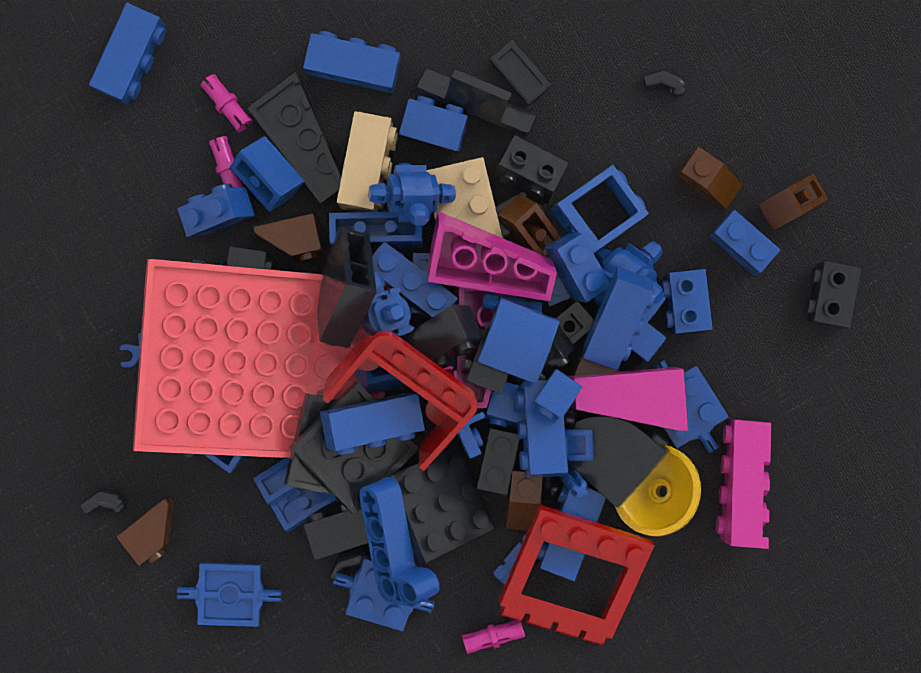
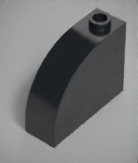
[318,227,377,348]
[567,415,670,508]

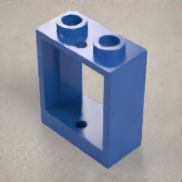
[549,165,649,253]

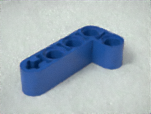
[359,476,440,607]

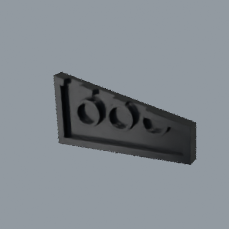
[248,72,341,205]

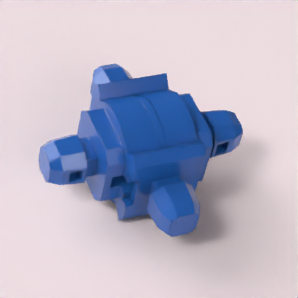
[368,163,456,226]
[594,241,664,307]
[361,272,415,341]

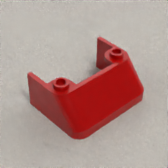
[323,331,477,471]

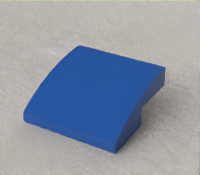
[477,298,559,384]
[253,458,339,533]

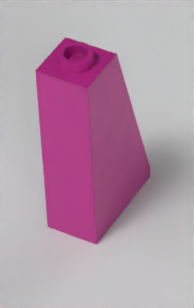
[568,367,688,431]

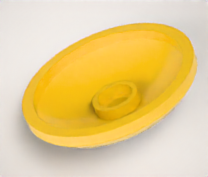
[614,445,701,536]

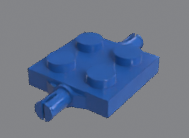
[654,360,729,453]
[333,555,434,631]
[177,562,282,627]

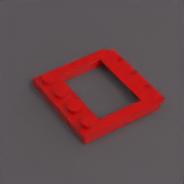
[499,504,655,645]

